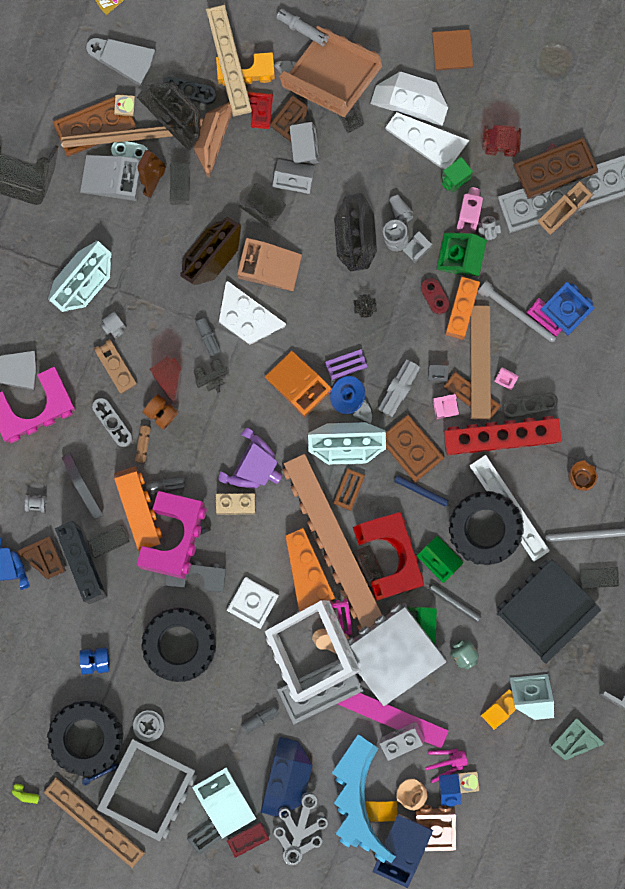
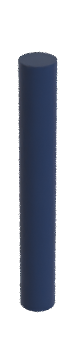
[394,475,449,507]

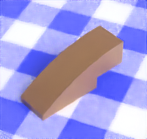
[538,181,594,235]

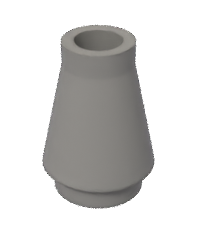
[389,195,413,223]

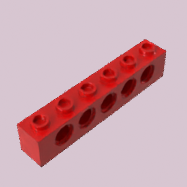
[443,416,562,456]

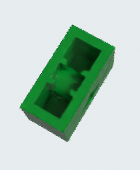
[441,157,473,193]

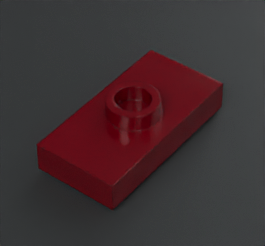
[226,822,270,858]

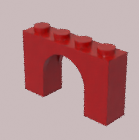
[353,512,424,601]

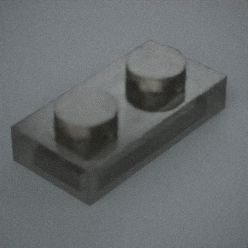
[352,545,385,587]

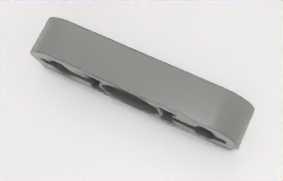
[92,398,132,447]

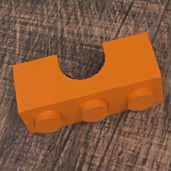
[445,277,480,340]

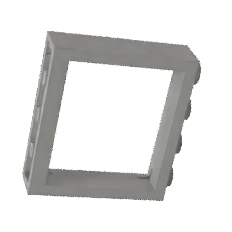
[97,739,197,841]

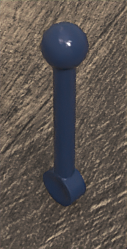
[82,763,119,786]

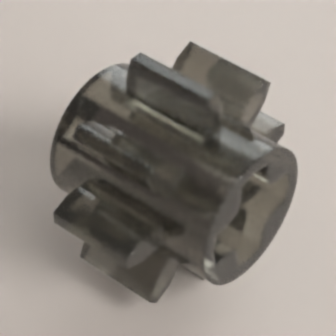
[354,294,377,318]

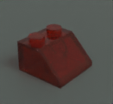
[149,356,182,405]

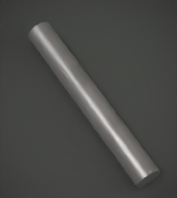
[429,584,481,622]

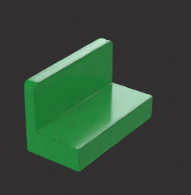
[417,536,464,583]

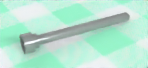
[477,280,556,342]
[545,528,625,542]

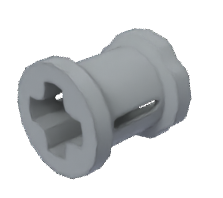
[25,495,47,513]

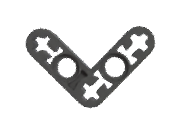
[61,453,103,520]

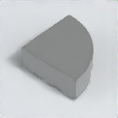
[274,61,296,74]
[353,400,372,424]

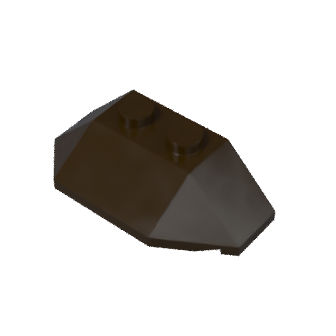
[180,217,241,285]

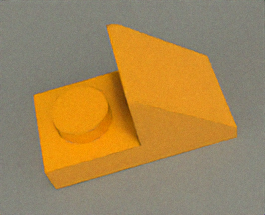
[481,689,516,730]

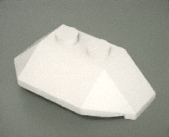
[370,72,448,126]

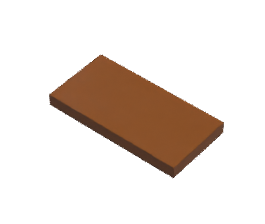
[52,93,137,157]

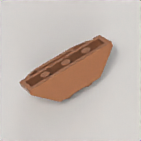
[192,102,232,177]

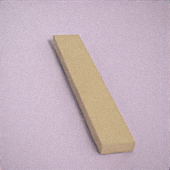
[206,5,252,117]

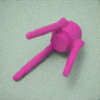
[425,748,468,783]

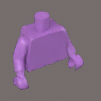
[218,428,282,489]

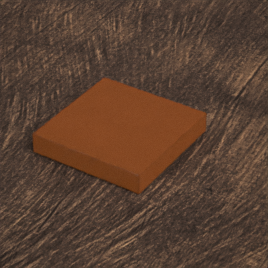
[432,29,473,71]

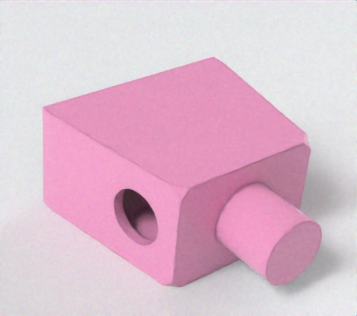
[456,187,483,234]

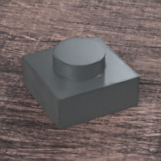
[428,361,449,381]

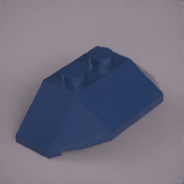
[261,737,313,817]

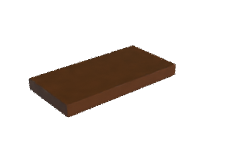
[513,137,598,199]

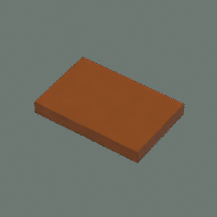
[386,414,444,483]

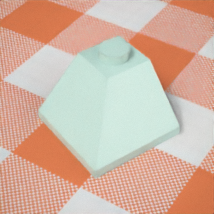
[510,674,554,720]

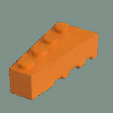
[114,466,163,551]
[286,528,335,612]

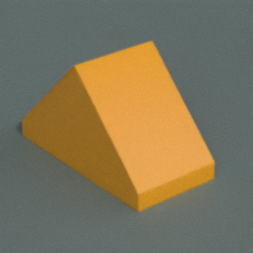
[365,801,397,822]

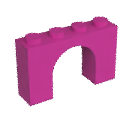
[0,367,75,444]
[136,491,207,579]

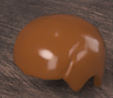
[568,460,598,491]

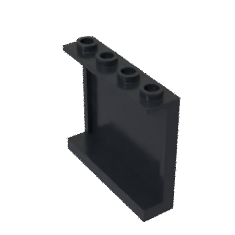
[497,559,601,664]

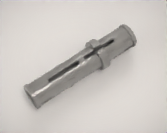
[276,9,329,47]

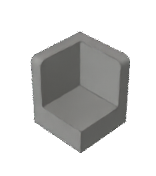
[403,232,432,263]

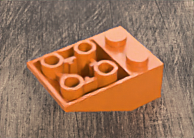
[265,351,332,418]

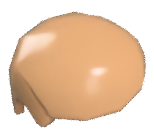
[396,779,428,810]

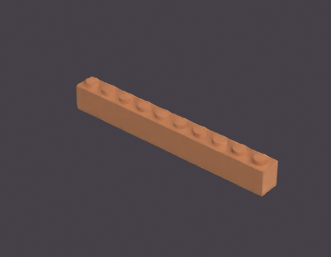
[282,454,382,631]

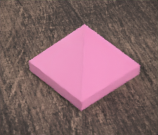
[494,368,519,390]

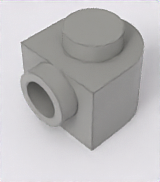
[101,311,126,338]

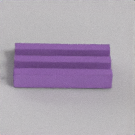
[325,349,367,380]

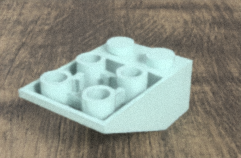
[192,768,256,838]

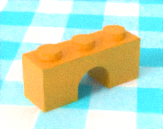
[216,52,275,86]

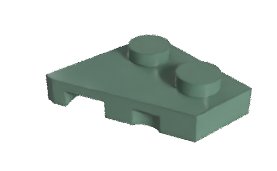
[550,718,604,760]

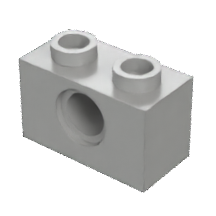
[380,722,425,761]

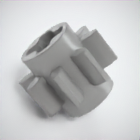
[478,216,501,240]

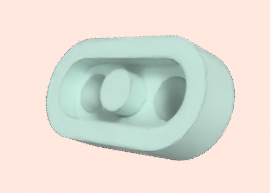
[111,141,148,159]

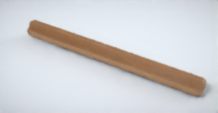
[61,125,174,148]

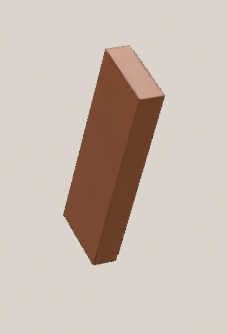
[443,372,501,421]

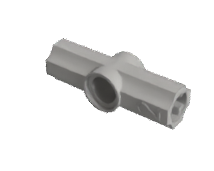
[378,359,420,417]

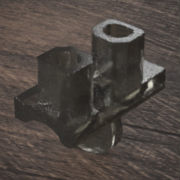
[194,359,229,393]

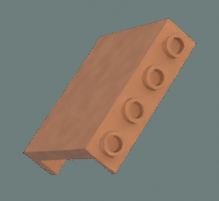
[279,26,382,117]

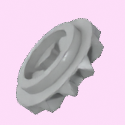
[133,710,164,742]

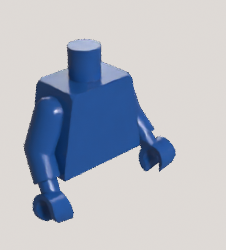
[0,538,30,590]

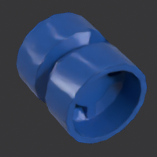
[80,647,110,675]

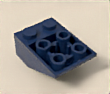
[372,814,434,888]

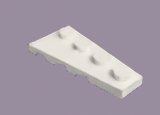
[385,112,469,170]

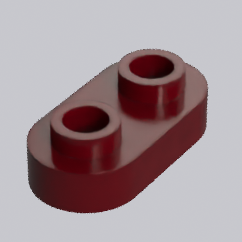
[421,278,449,315]

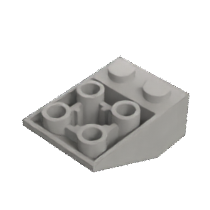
[80,155,141,201]

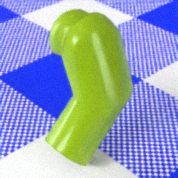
[12,783,39,804]

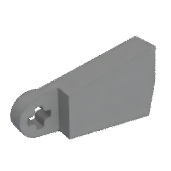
[86,38,155,87]
[0,351,37,390]

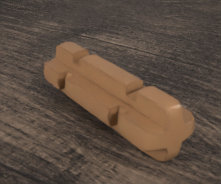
[135,425,151,463]

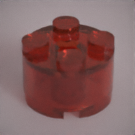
[482,125,522,157]

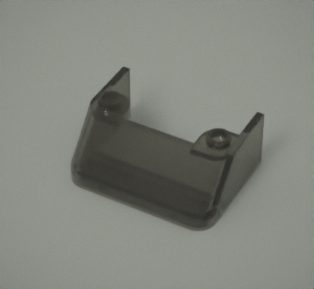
[0,145,59,205]

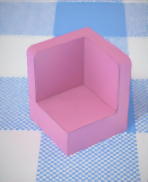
[433,394,459,419]

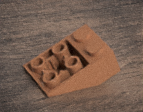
[237,238,302,291]

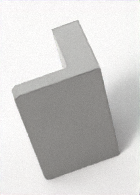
[290,122,320,164]
[273,159,315,194]

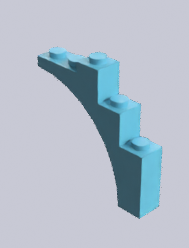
[332,734,396,863]

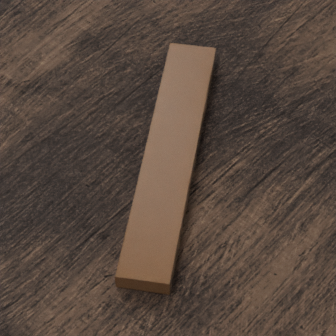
[470,306,491,419]
[43,777,145,868]

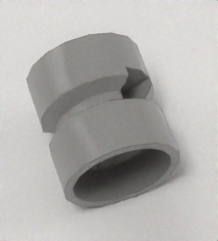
[383,220,409,251]

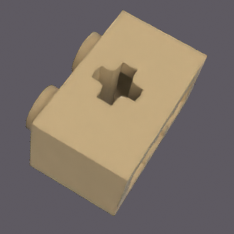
[216,494,255,515]

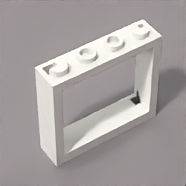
[265,600,360,702]

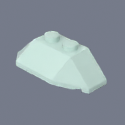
[48,241,112,312]
[308,422,386,465]

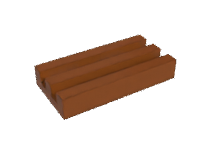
[333,468,365,511]

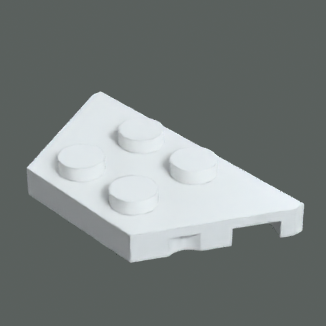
[219,281,286,345]

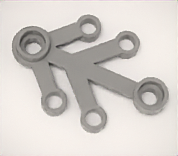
[273,792,328,865]

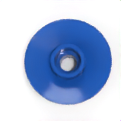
[330,376,365,414]

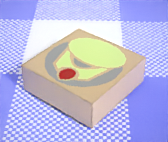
[114,95,135,116]
[458,771,479,793]

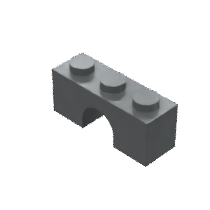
[165,561,226,593]

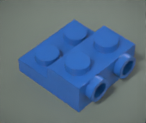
[540,282,595,336]

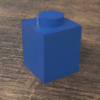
[439,774,461,806]

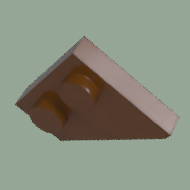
[270,96,308,142]
[137,150,166,198]
[16,536,66,579]

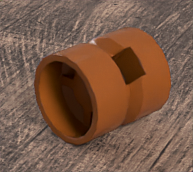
[142,394,179,430]

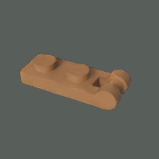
[93,339,137,394]

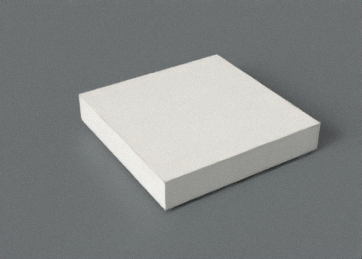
[227,577,279,629]

